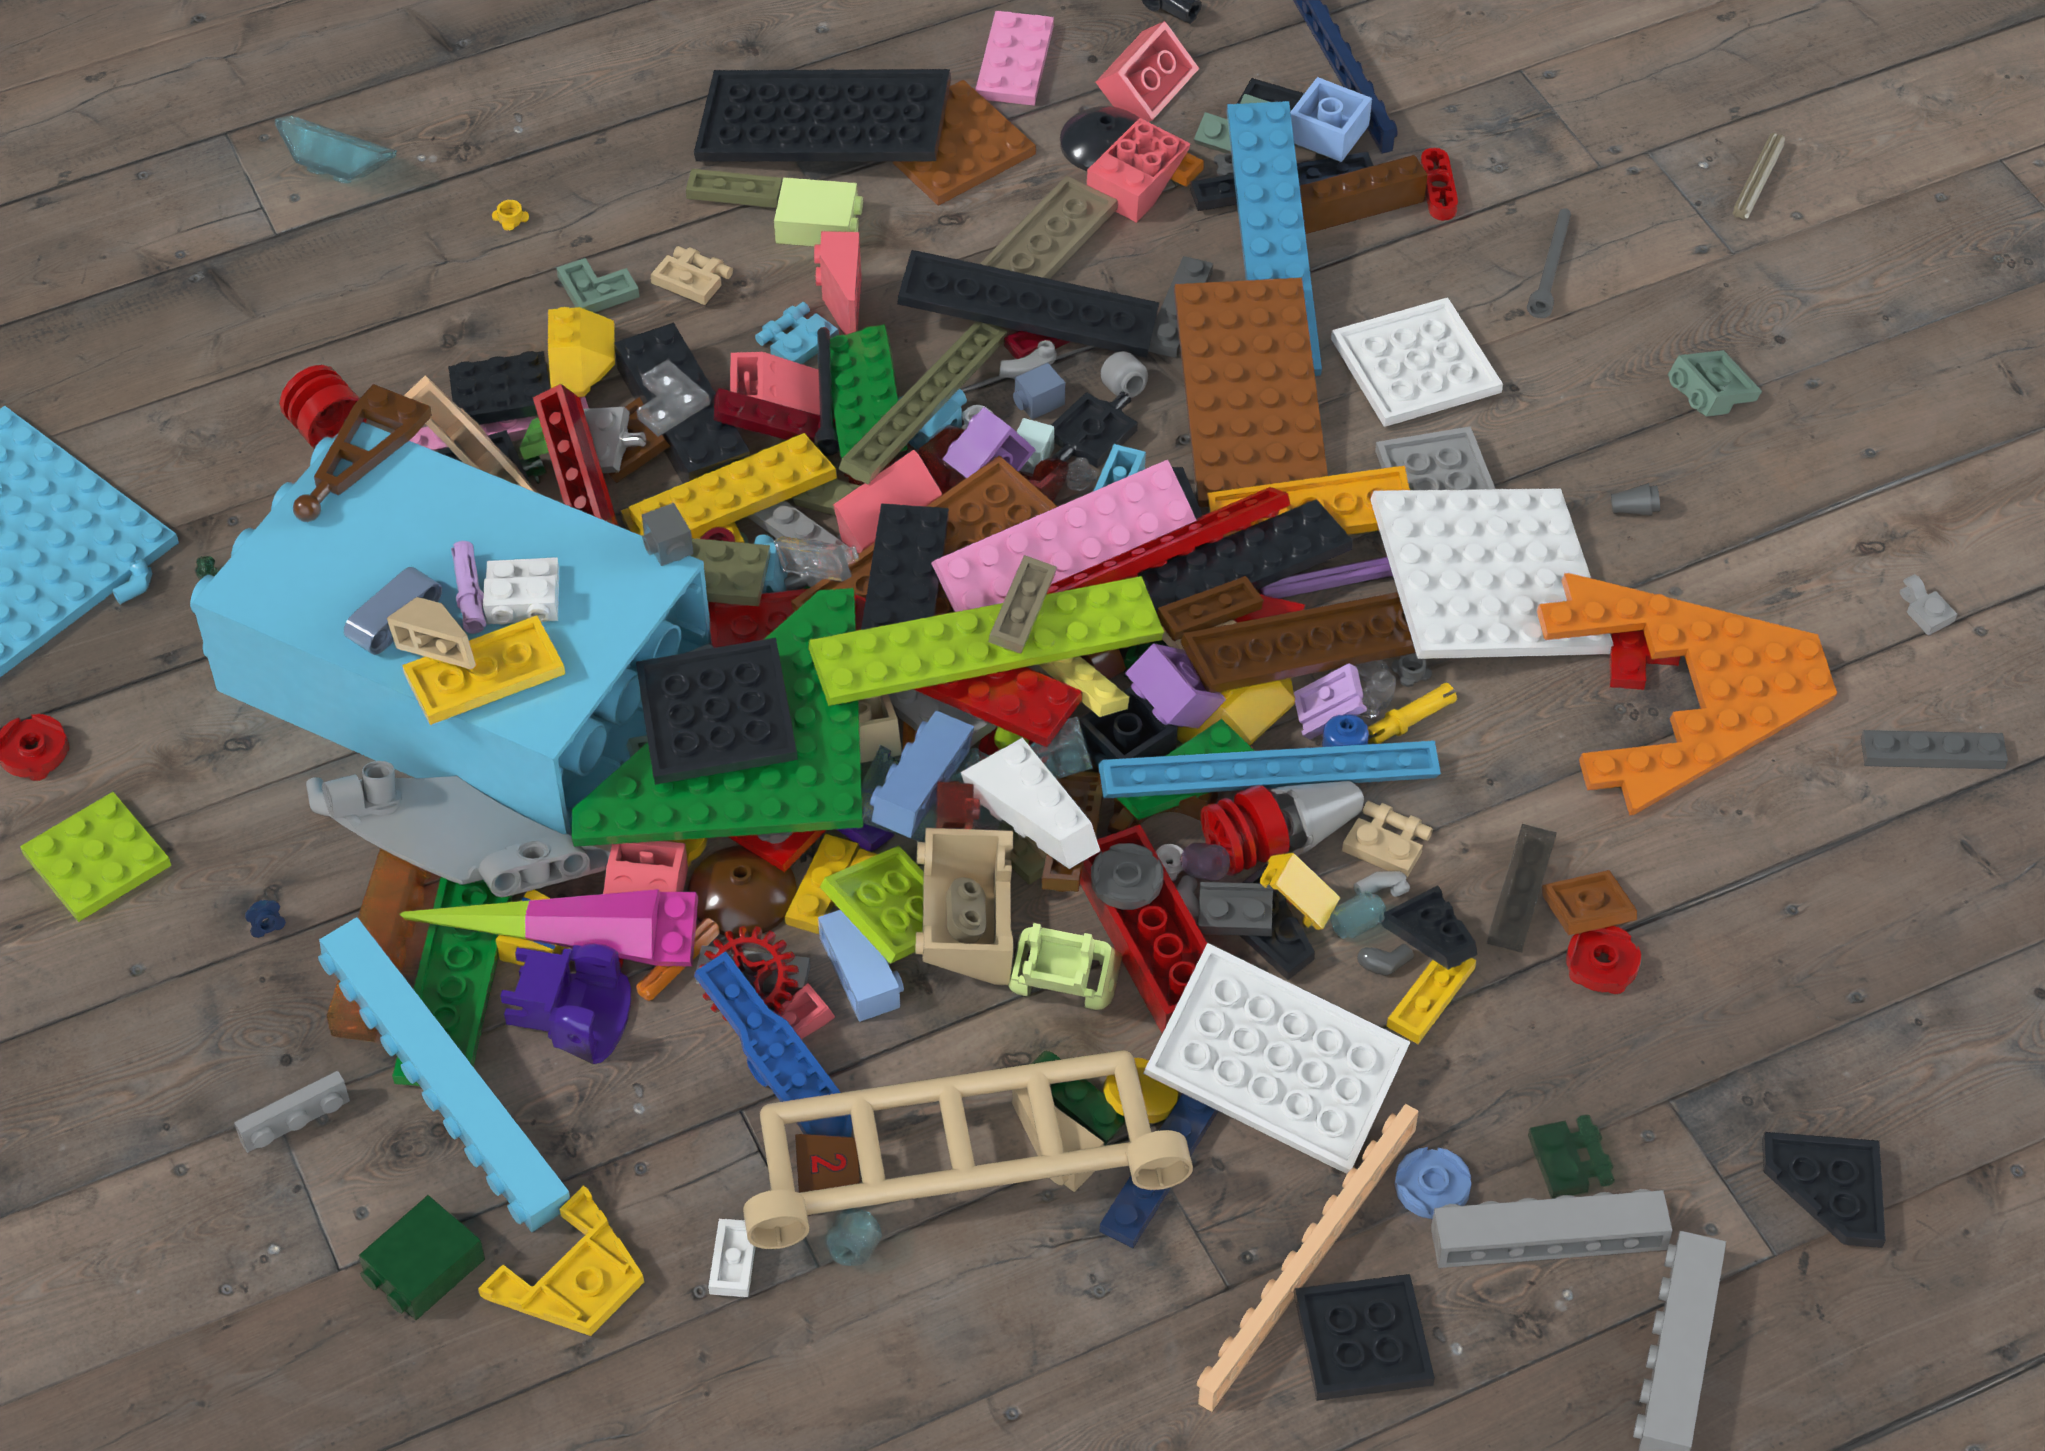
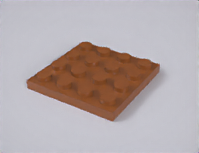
[892,80,1036,206]

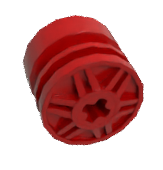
[279,364,367,449]
[1200,785,1290,876]

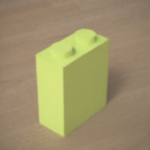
[774,177,863,246]

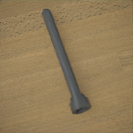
[1527,208,1571,318]

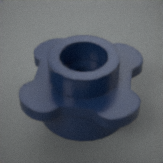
[245,900,286,938]

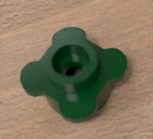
[519,456,547,484]

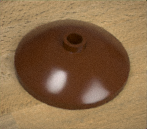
[688,845,796,937]

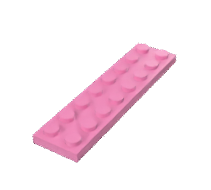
[932,459,1197,612]

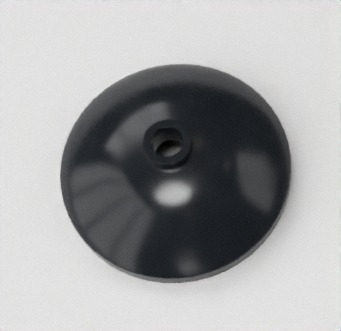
[1060,106,1139,171]

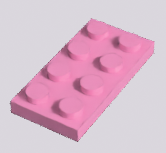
[976,11,1054,106]

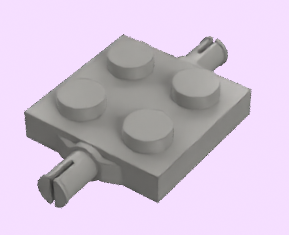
[583,407,646,473]

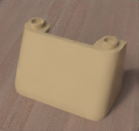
[915,828,1013,985]

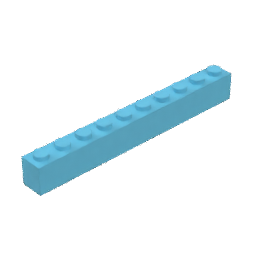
[318,917,570,1232]

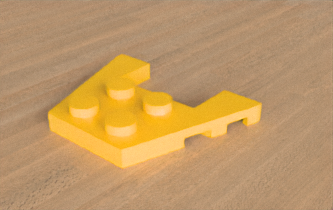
[478,1186,644,1336]

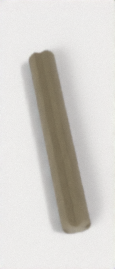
[1733,132,1785,220]

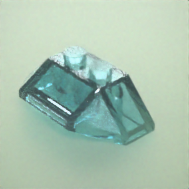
[275,115,397,183]

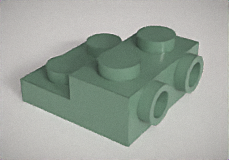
[1668,350,1762,417]

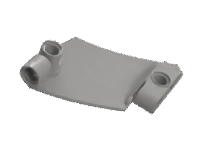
[322,761,610,897]

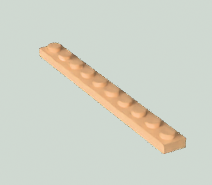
[1197,1104,1419,1412]

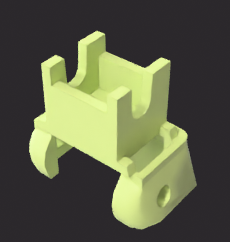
[1009,923,1123,1010]

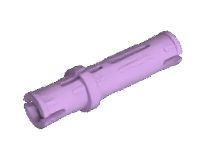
[451,541,486,634]

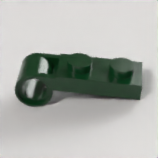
[1032,1051,1126,1146]

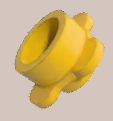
[492,200,529,230]

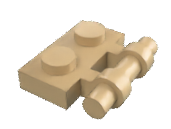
[651,246,733,305]
[1342,801,1433,879]

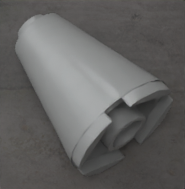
[1270,781,1364,856]

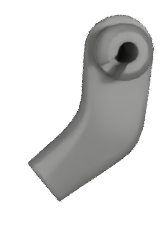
[999,340,1057,379]

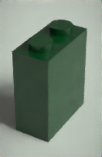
[358,1195,485,1320]

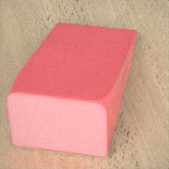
[773,983,835,1039]

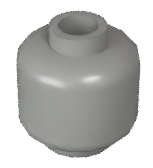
[1100,351,1148,398]

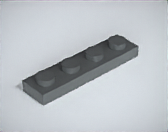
[1148,256,1213,358]
[1860,730,2008,769]

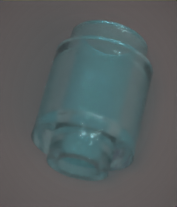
[1330,891,1386,939]

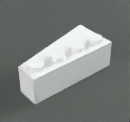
[961,738,1100,869]

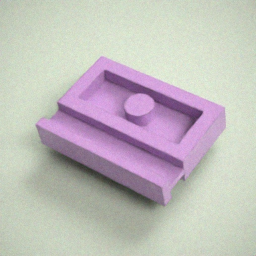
[1294,663,1367,740]

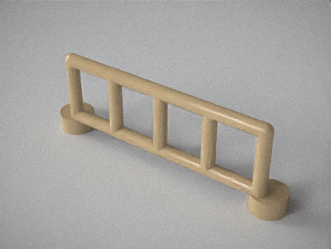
[743,1050,1193,1249]

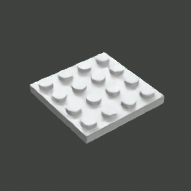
[1331,297,1503,427]

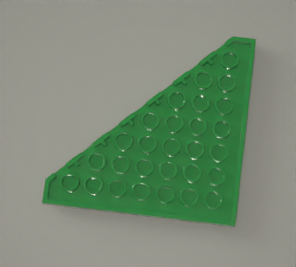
[572,588,863,847]

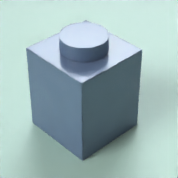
[1013,363,1065,420]

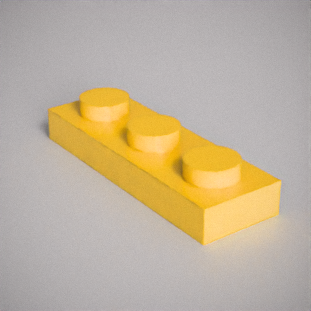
[785,834,859,934]
[1387,958,1476,1044]

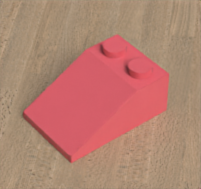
[814,231,862,335]

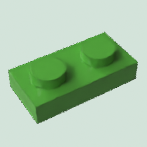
[520,417,549,460]

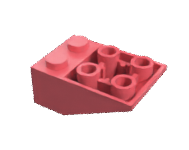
[1087,118,1191,223]
[730,352,820,427]
[603,841,688,894]

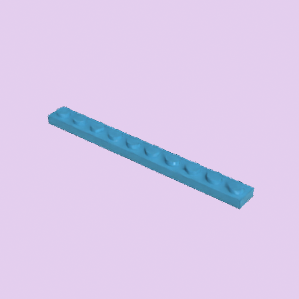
[1098,741,1441,799]

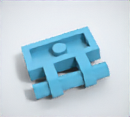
[755,302,839,364]

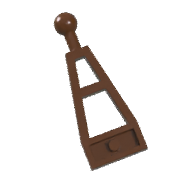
[293,384,432,522]

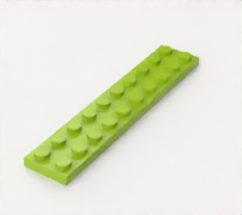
[809,576,1164,706]

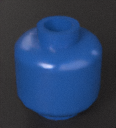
[1322,715,1369,747]

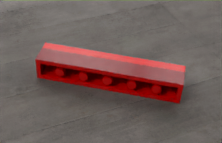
[533,384,618,526]

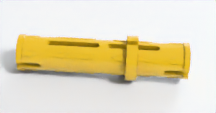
[1367,683,1457,744]

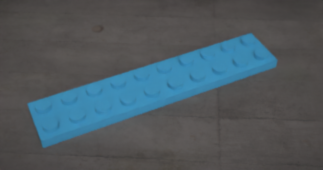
[1227,101,1322,376]

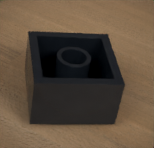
[1078,686,1178,759]

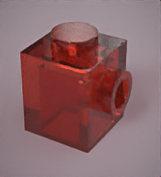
[934,781,980,829]

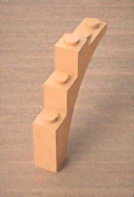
[404,375,540,494]

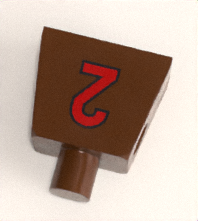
[795,1134,862,1216]

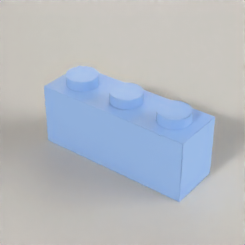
[818,910,904,1022]

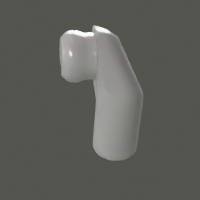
[1354,871,1410,899]

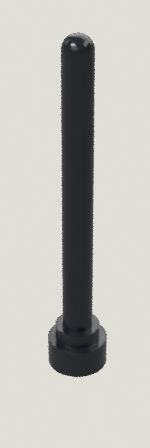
[814,327,840,456]

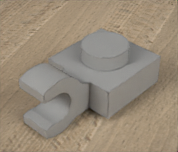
[1899,574,1957,636]

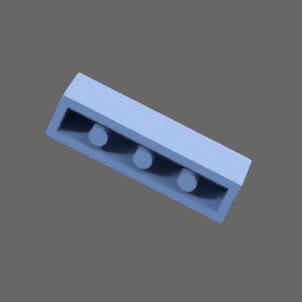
[870,711,974,838]

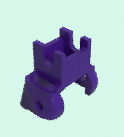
[500,943,631,1064]

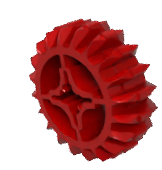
[699,926,799,1022]

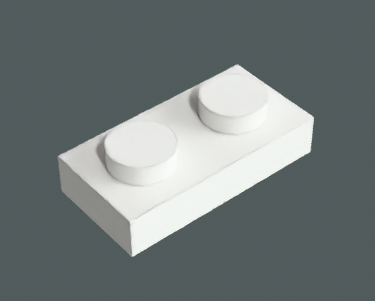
[708,1219,756,1297]

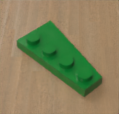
[1117,719,1255,820]

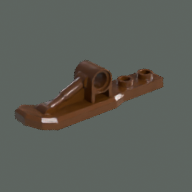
[1042,761,1103,892]

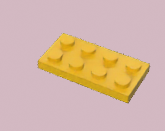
[402,615,565,725]

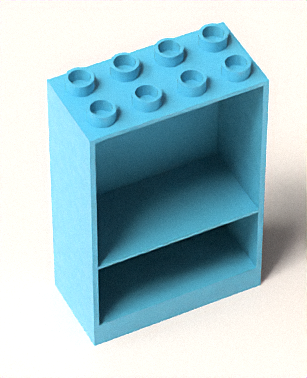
[190,422,711,835]

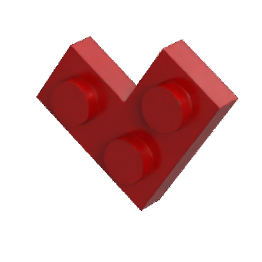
[1610,630,1680,690]

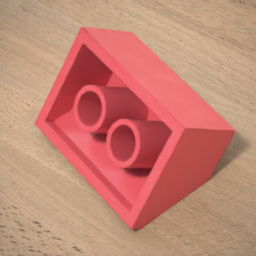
[1095,21,1199,122]
[833,450,942,554]

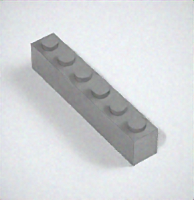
[1431,1189,1673,1268]
[1633,1231,1726,1451]

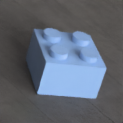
[1290,77,1372,162]

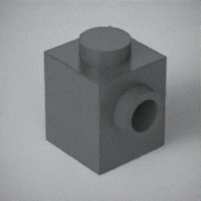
[642,503,693,566]

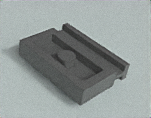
[1198,882,1273,936]

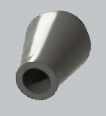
[1611,483,1660,516]

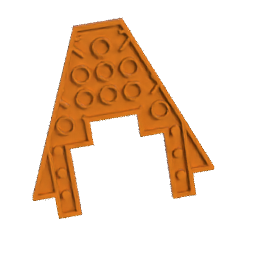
[1537,573,1837,816]

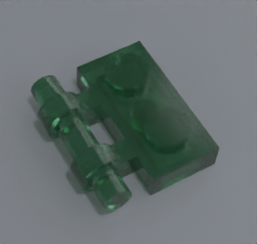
[1528,1114,1615,1199]

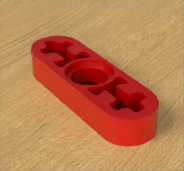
[1420,148,1458,221]

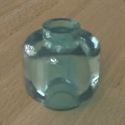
[825,1208,882,1266]

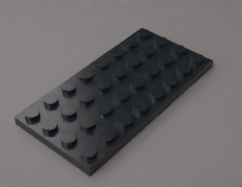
[694,69,951,162]

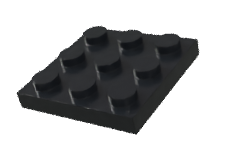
[448,351,550,425]
[1294,1274,1435,1401]

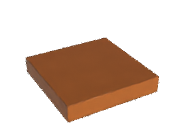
[1542,870,1637,936]

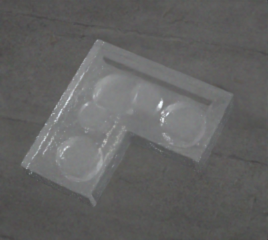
[637,360,710,437]

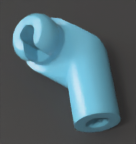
[112,559,153,604]

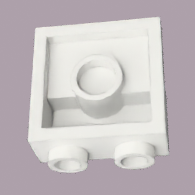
[483,557,559,624]

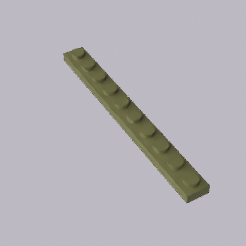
[839,321,1008,484]

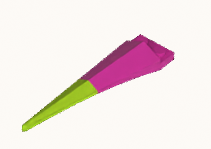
[400,889,698,967]

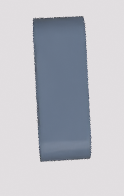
[344,567,442,655]

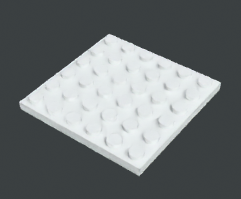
[1370,489,1614,659]

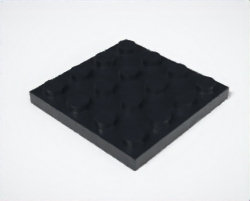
[636,638,798,785]

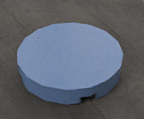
[1394,1147,1471,1219]

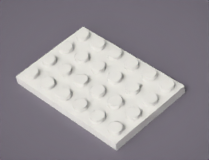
[1143,943,1410,1174]

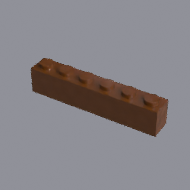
[1300,155,1428,234]

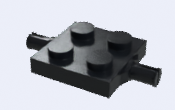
[1051,392,1138,468]

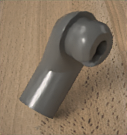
[1357,944,1414,976]

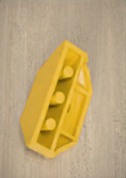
[548,307,615,397]
[1177,678,1295,745]

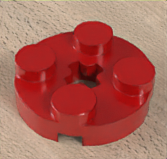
[0,714,70,781]
[1566,925,1641,994]

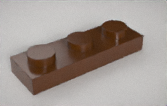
[1157,576,1264,642]

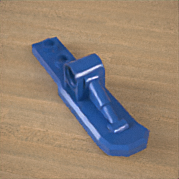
[694,951,853,1137]

